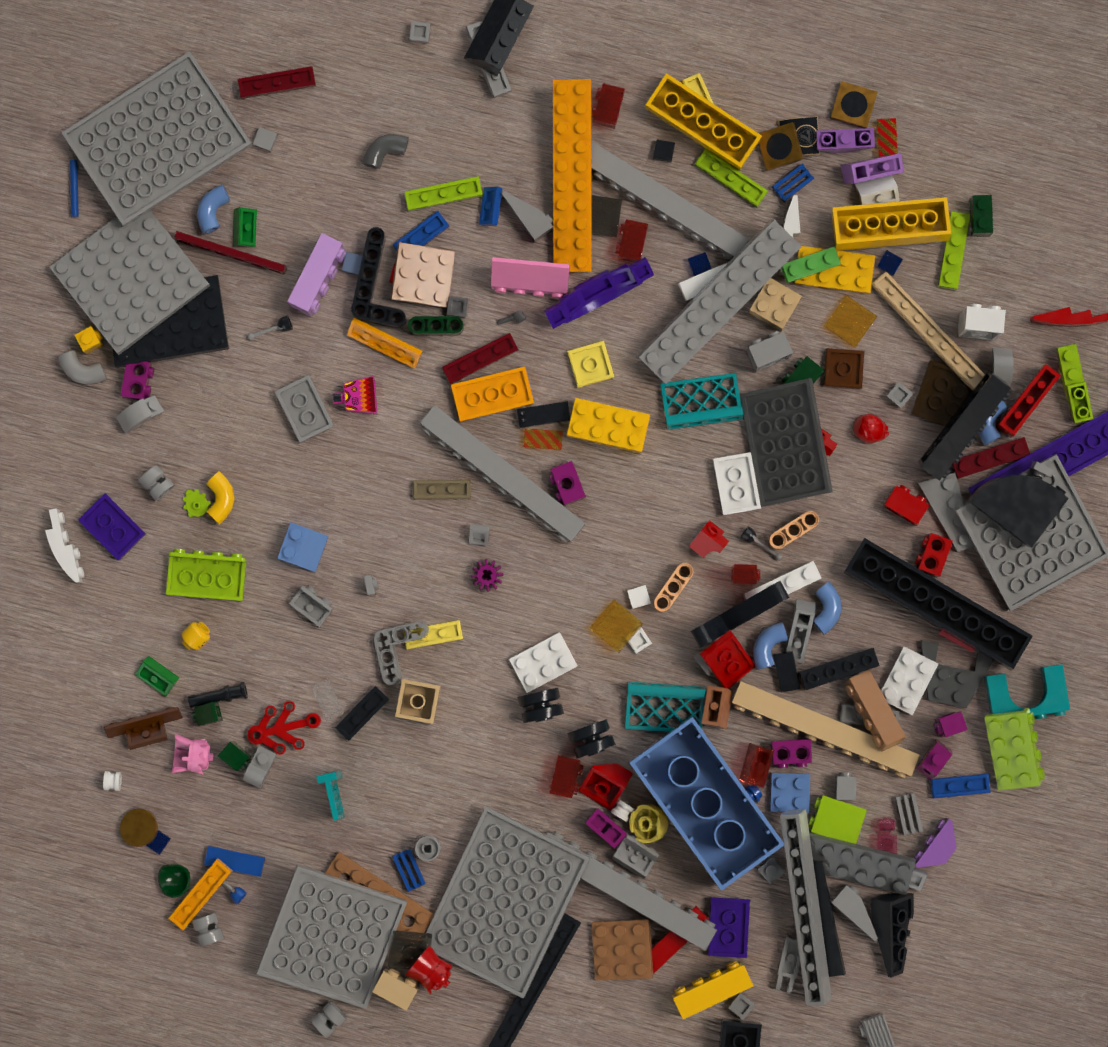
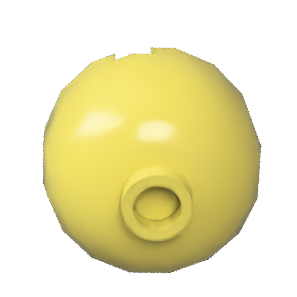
[629,804,669,843]

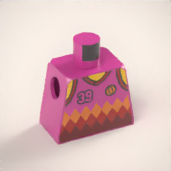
[333,376,378,415]

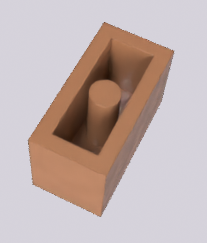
[702,686,733,729]

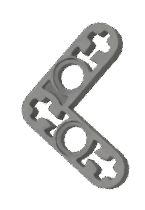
[374,622,429,685]

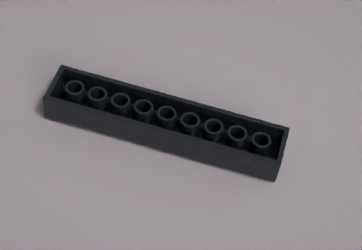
[844,538,1033,671]

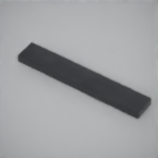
[813,860,846,977]

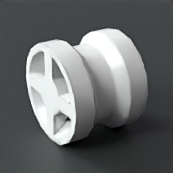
[103,771,122,791]
[611,799,634,822]

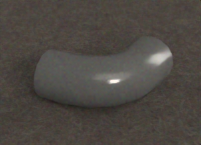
[362,134,409,169]

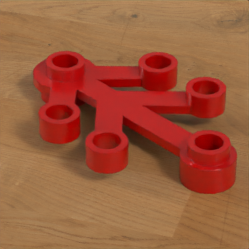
[247,701,321,755]

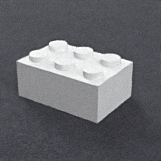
[957,304,1006,341]

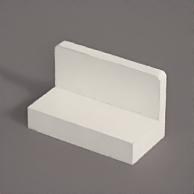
[855,175,900,205]

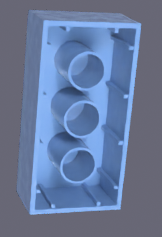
[628,717,785,891]

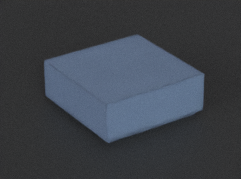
[342,252,363,275]

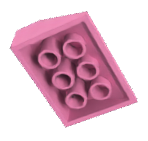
[491,257,570,299]

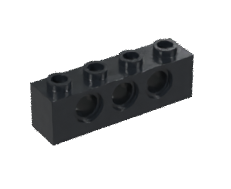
[798,648,880,691]

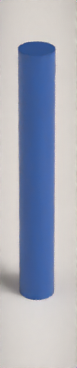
[70,160,79,217]

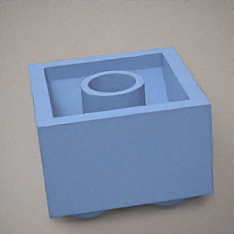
[278,522,329,573]

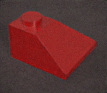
[578,763,633,810]

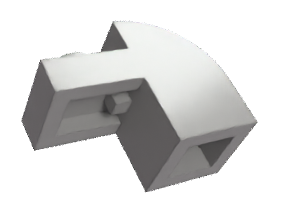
[990,348,1013,386]
[116,395,164,434]
[243,746,277,789]

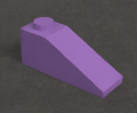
[841,153,904,184]

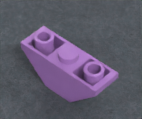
[816,128,875,153]
[914,818,957,868]

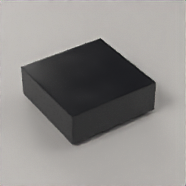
[653,139,675,162]

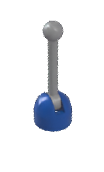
[207,867,247,904]

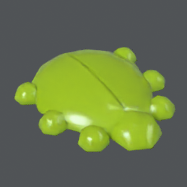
[182,489,211,517]

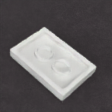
[713,452,761,516]
[509,632,578,693]
[881,646,938,715]

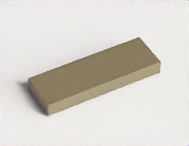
[413,480,471,500]

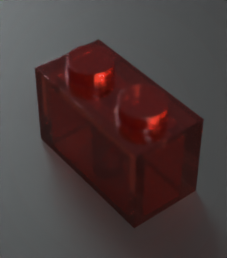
[592,83,625,129]
[615,219,648,263]
[731,564,761,586]
[739,742,775,788]
[550,755,583,798]

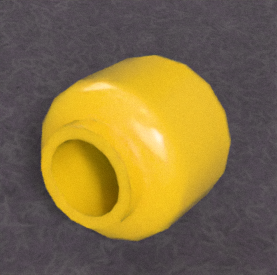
[181,622,210,650]

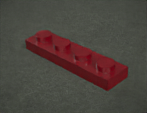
[238,66,316,99]
[442,333,519,385]
[952,437,1030,479]

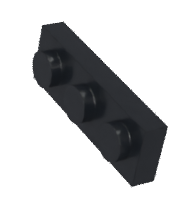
[335,686,389,741]

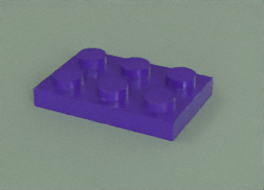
[78,493,146,561]
[708,897,750,958]

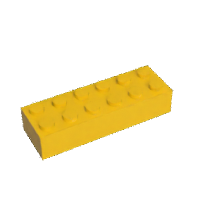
[645,73,762,171]
[831,197,952,251]

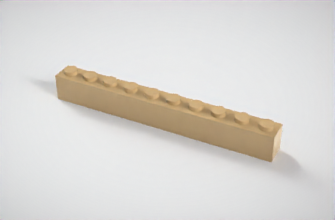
[731,681,920,778]

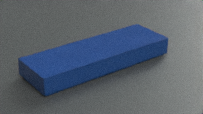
[393,211,450,251]
[930,773,991,799]
[204,846,265,877]

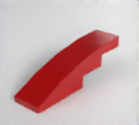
[1030,307,1108,327]
[652,906,710,974]

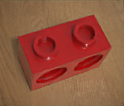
[915,533,953,578]

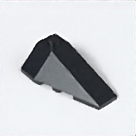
[871,893,914,978]

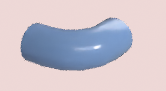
[197,184,230,234]
[978,401,1008,446]
[813,581,842,635]
[753,622,788,670]

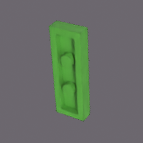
[781,246,841,284]

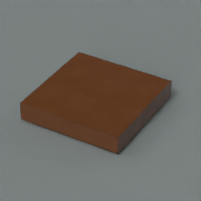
[823,348,864,389]

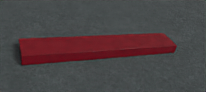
[175,231,287,275]

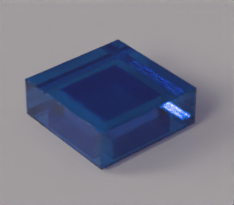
[877,250,903,276]
[688,252,712,276]
[146,830,171,855]

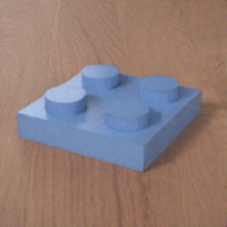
[770,773,810,813]

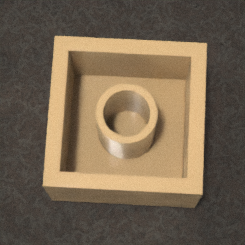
[748,278,802,332]
[395,679,441,724]
[372,967,420,1011]

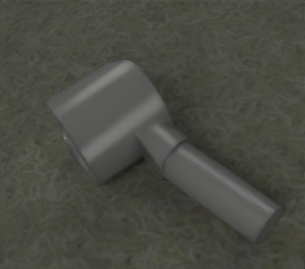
[498,311,526,324]

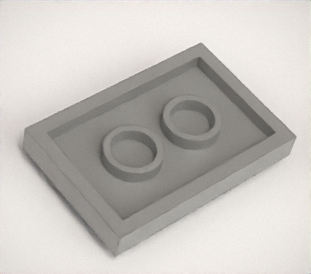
[275,375,335,443]

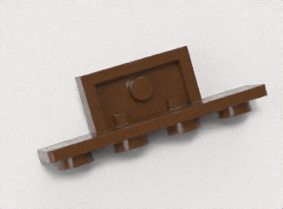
[104,707,183,750]

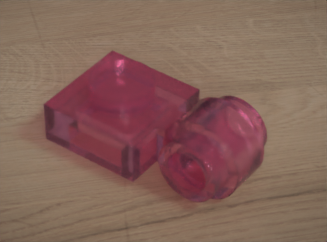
[877,817,897,854]

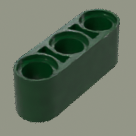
[408,316,464,336]

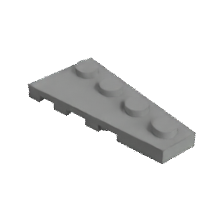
[917,473,974,552]

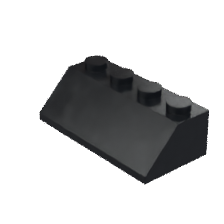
[464,0,534,76]

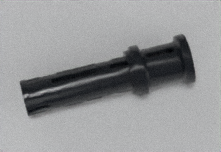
[188,682,248,708]

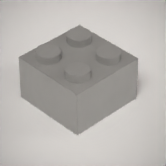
[746,331,793,373]

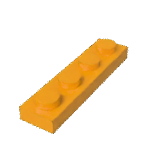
[347,317,423,369]
[168,859,233,931]

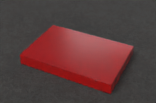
[700,630,755,689]

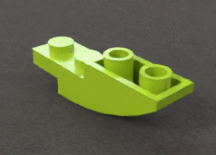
[1056,343,1094,423]

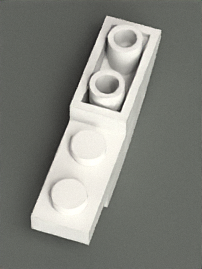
[45,508,84,583]

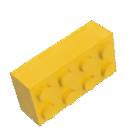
[567,398,650,454]
[671,960,753,1019]

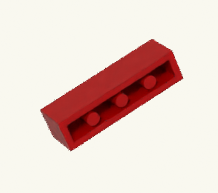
[996,364,1061,438]

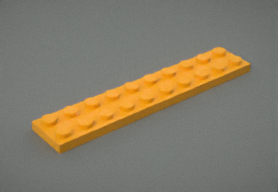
[553,79,592,272]

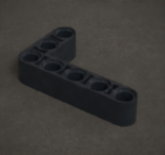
[351,227,407,328]
[690,581,790,648]

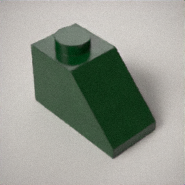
[192,702,223,726]
[218,741,252,771]

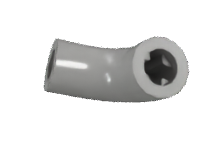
[58,351,107,385]

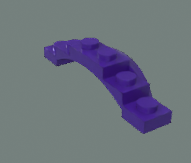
[544,257,654,329]

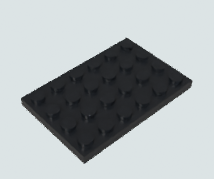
[112,275,229,368]

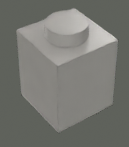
[835,772,856,800]

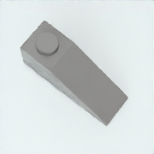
[502,191,553,243]
[786,599,815,663]
[831,884,878,942]

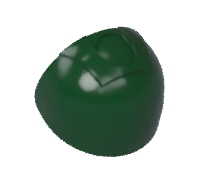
[158,864,190,898]

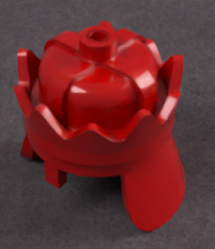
[404,946,453,994]

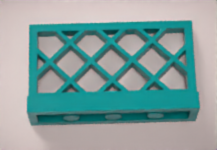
[660,373,743,430]
[625,681,705,732]
[316,771,345,821]

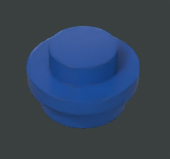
[745,784,762,803]

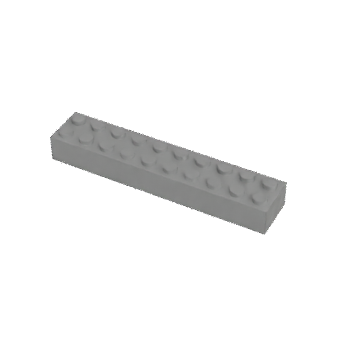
[637,219,802,384]

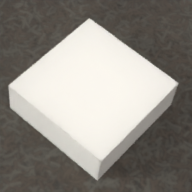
[627,585,651,609]
[626,627,652,654]

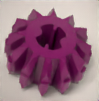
[471,559,504,592]

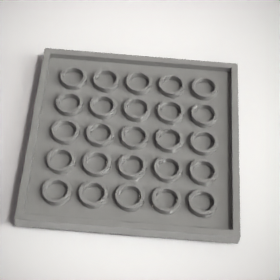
[49,211,210,355]
[955,454,1108,611]
[256,864,407,1009]

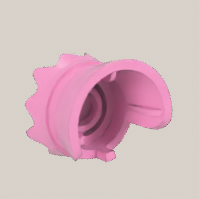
[171,734,214,775]

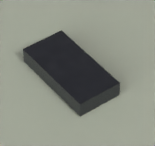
[774,651,800,692]

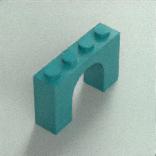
[984,664,1070,719]

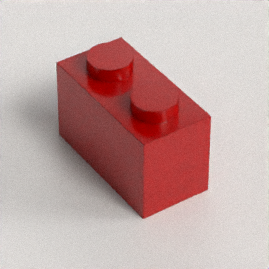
[883,485,929,526]

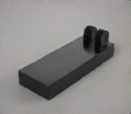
[517,401,570,428]

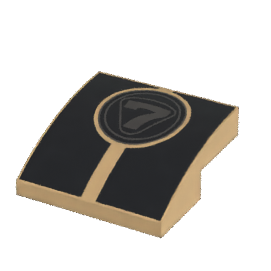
[778,116,820,156]

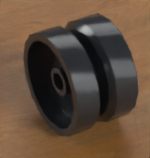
[517,688,564,723]
[567,719,616,759]

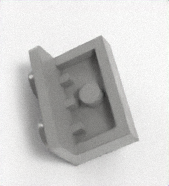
[289,585,334,627]
[611,834,659,879]

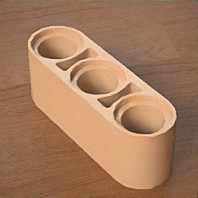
[768,511,819,550]
[654,563,693,612]

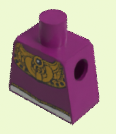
[915,739,953,779]

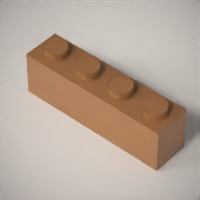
[845,670,906,752]

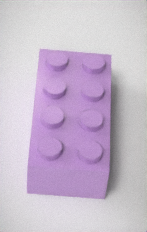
[287,233,346,317]

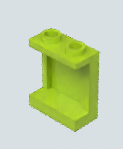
[808,795,867,844]

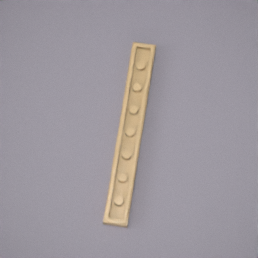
[871,272,985,391]

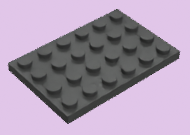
[740,378,833,507]

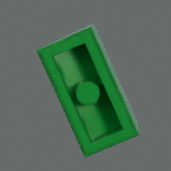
[233,207,257,247]
[135,656,179,697]

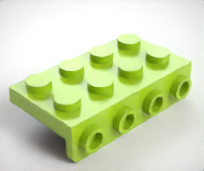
[166,549,247,601]
[984,708,1045,791]

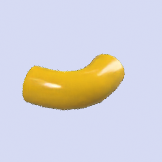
[206,471,235,525]

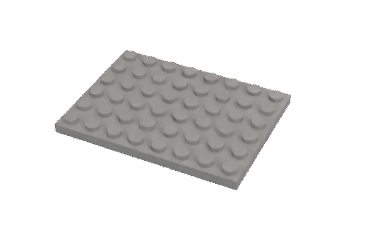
[62,52,252,227]
[420,806,591,998]

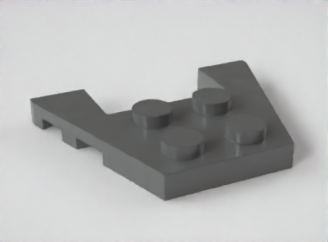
[920,640,993,708]

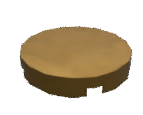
[120,808,158,847]

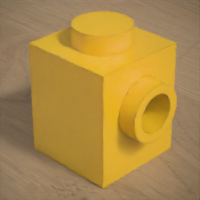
[75,326,104,354]

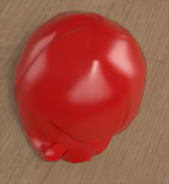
[852,414,889,443]

